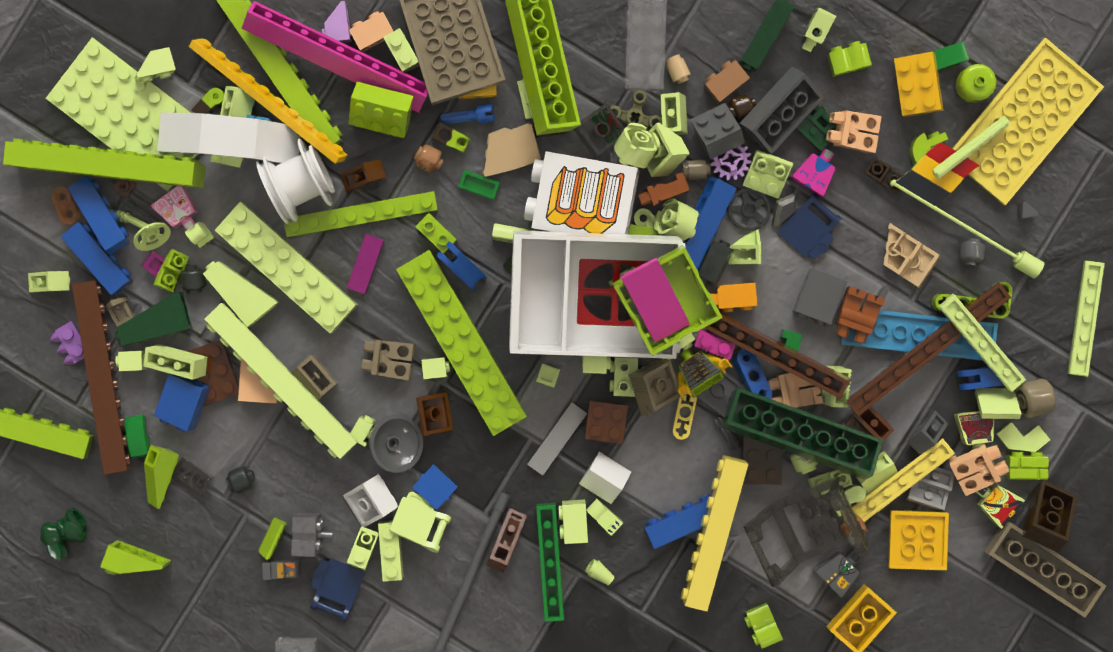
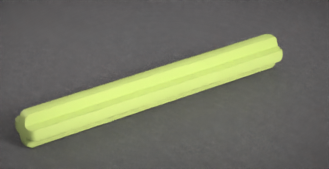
[932,116,1010,179]

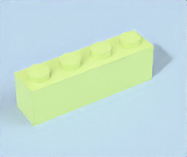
[210,86,255,168]

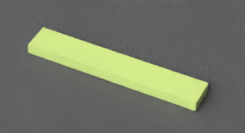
[1067,261,1105,377]
[938,294,1026,392]

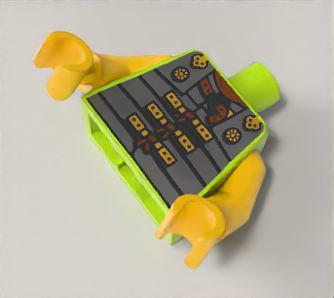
[677,349,732,400]

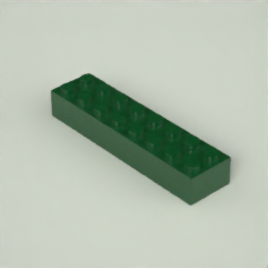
[721,387,883,480]

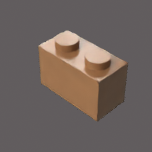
[704,60,750,104]

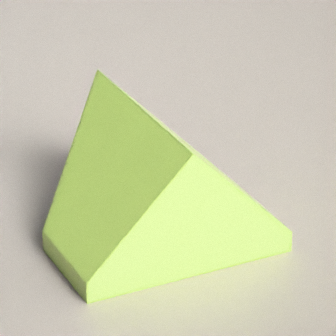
[729,229,761,265]

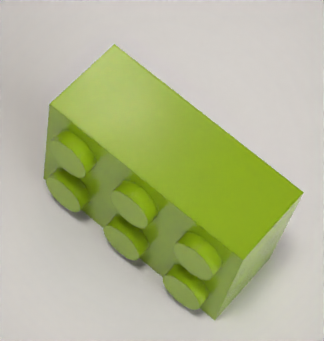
[349,82,413,138]

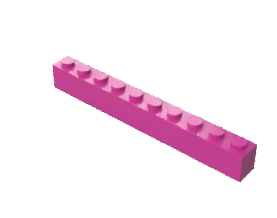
[241,1,428,113]

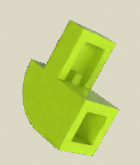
[909,131,948,166]

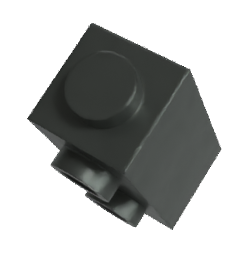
[699,239,733,284]

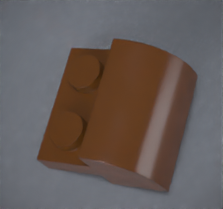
[843,407,894,443]

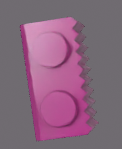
[693,329,736,360]

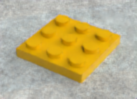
[888,510,949,570]

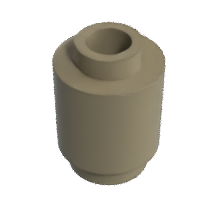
[682,160,710,180]

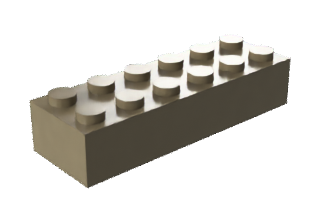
[984,521,1106,618]

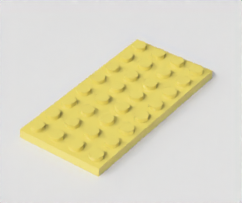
[952,38,1104,205]

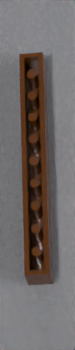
[72,281,131,475]

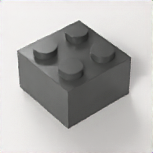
[690,103,745,159]

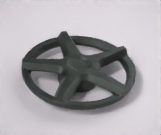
[728,188,771,231]

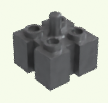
[291,513,333,557]

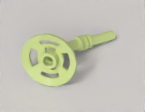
[110,209,171,251]

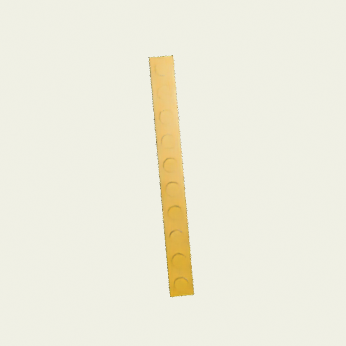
[189,39,347,164]

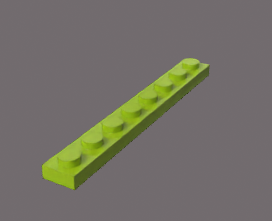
[284,191,438,238]

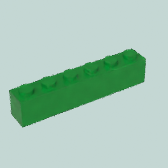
[536,502,564,622]

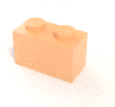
[349,11,394,53]

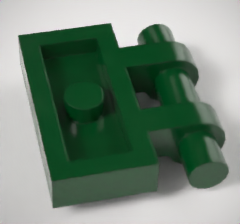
[796,105,837,152]

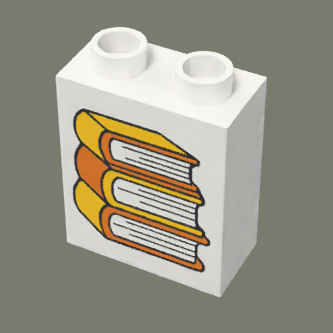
[524,151,640,234]

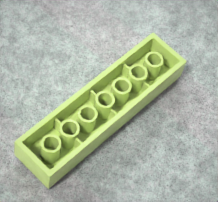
[215,202,358,333]

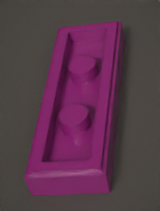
[347,234,384,294]

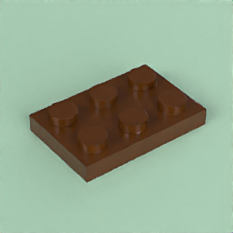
[187,340,239,406]

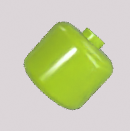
[955,64,996,103]

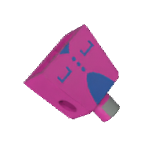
[790,148,835,197]

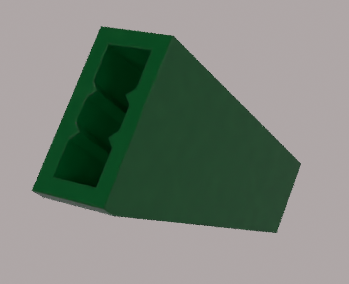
[739,0,795,72]
[116,292,192,346]

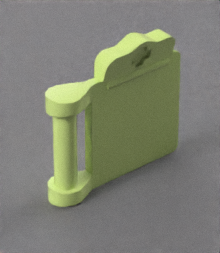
[389,492,451,553]

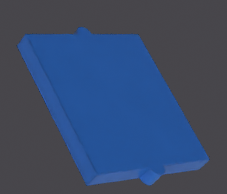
[412,464,458,510]

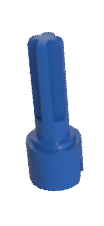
[441,103,495,125]

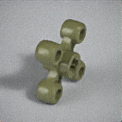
[606,90,662,129]

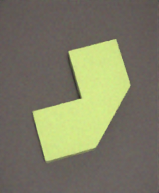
[995,422,1050,452]

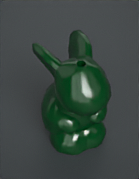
[40,508,87,561]

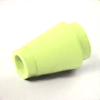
[585,559,614,585]

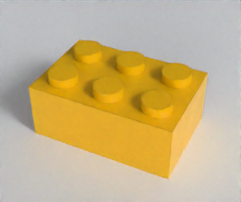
[894,52,944,117]
[826,584,897,652]

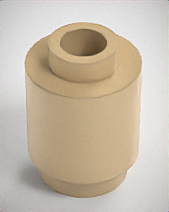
[666,54,691,84]

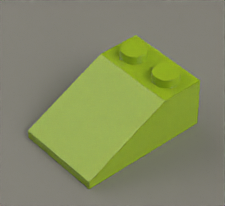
[100,540,171,575]

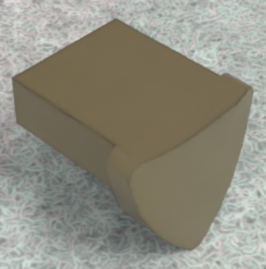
[105,297,135,327]

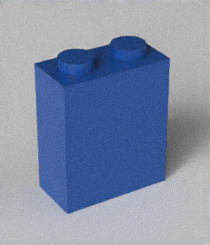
[154,374,210,432]

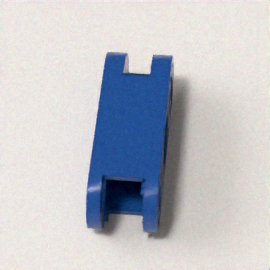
[437,241,488,291]
[733,349,772,399]
[957,364,1014,390]

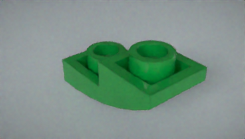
[932,42,970,70]
[125,414,150,458]

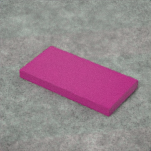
[620,258,690,342]

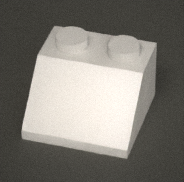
[343,474,398,527]

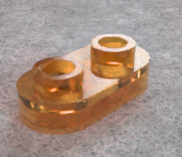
[51,187,80,224]

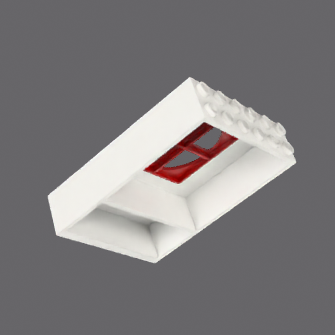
[509,230,685,359]

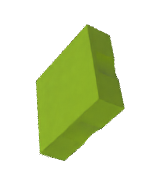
[612,245,723,356]

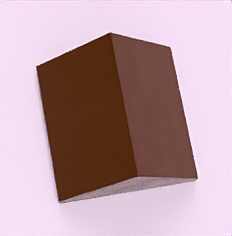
[416,392,453,436]

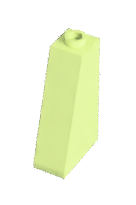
[203,261,279,327]

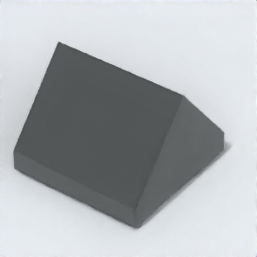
[1017,201,1039,219]

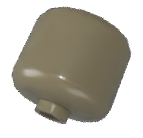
[1015,378,1056,418]

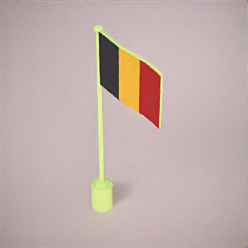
[890,142,1044,279]

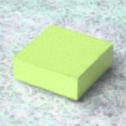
[536,363,560,388]

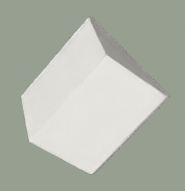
[579,451,631,504]

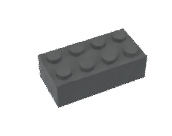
[740,67,824,154]

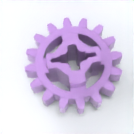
[710,144,752,181]

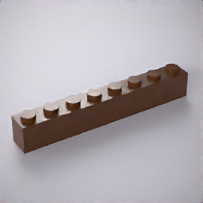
[705,311,852,399]

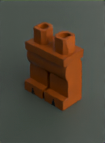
[638,172,690,207]
[835,286,885,344]

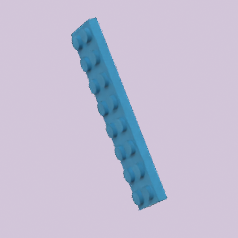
[840,310,998,360]

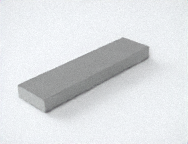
[527,402,587,475]

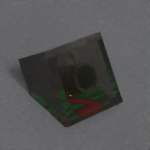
[574,103,624,159]

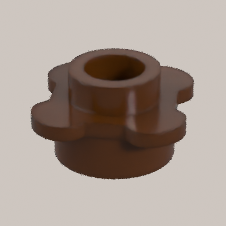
[113,179,136,198]

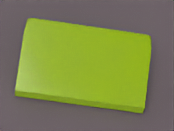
[259,518,287,560]

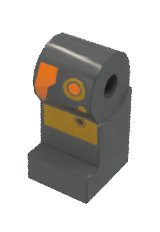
[262,560,300,580]

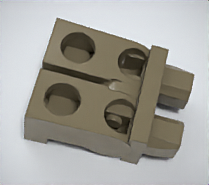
[361,340,416,381]

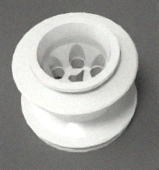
[256,139,335,224]

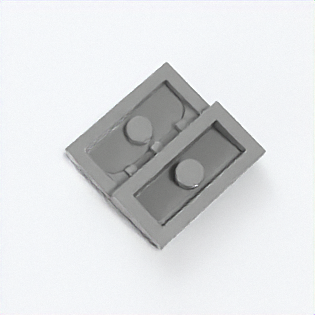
[906,467,955,512]

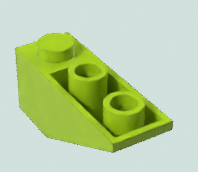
[144,445,179,509]

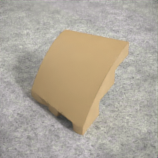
[482,123,541,177]
[884,223,941,288]

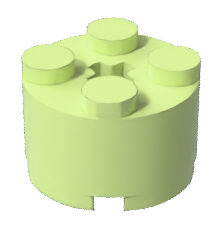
[614,123,660,168]
[654,198,699,242]

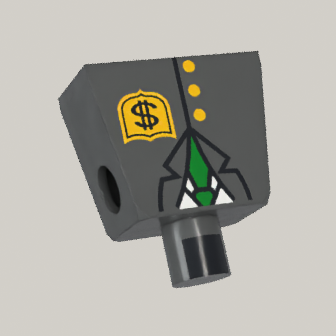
[813,550,861,598]

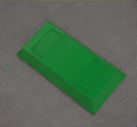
[458,170,500,200]

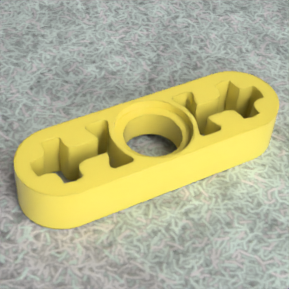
[672,395,697,440]

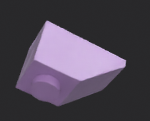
[322,1,352,43]

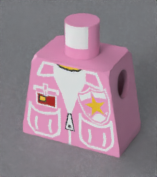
[151,186,198,230]

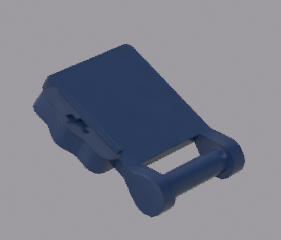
[778,193,842,259]
[310,559,365,622]

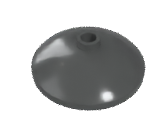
[369,415,423,473]

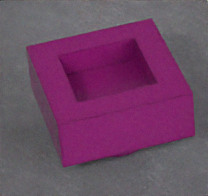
[141,251,165,277]

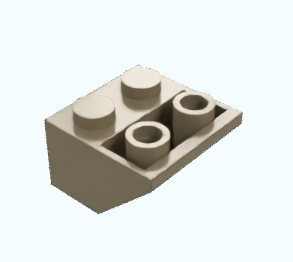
[291,354,339,401]

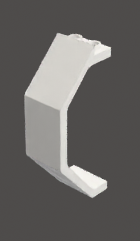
[157,113,301,163]

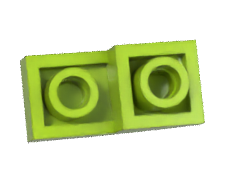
[153,249,189,293]

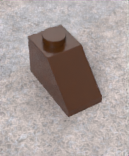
[340,159,386,192]

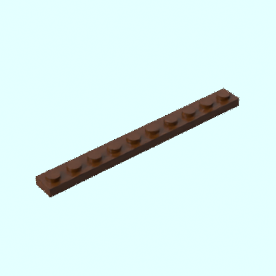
[845,282,1011,416]

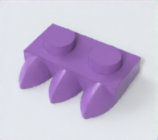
[50,321,84,365]

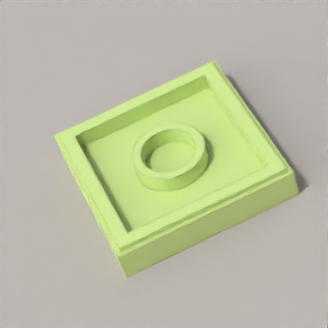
[975,388,1021,419]

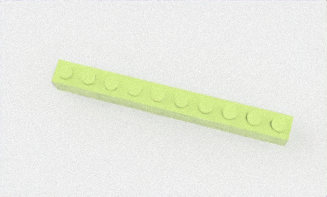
[205,303,358,459]

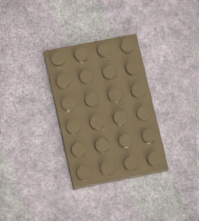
[400,0,506,105]

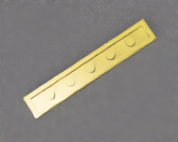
[851,439,955,522]

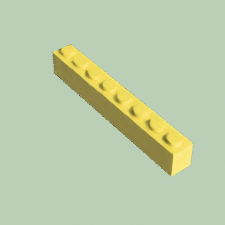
[681,455,748,611]

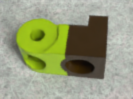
[191,88,224,114]
[431,122,470,153]

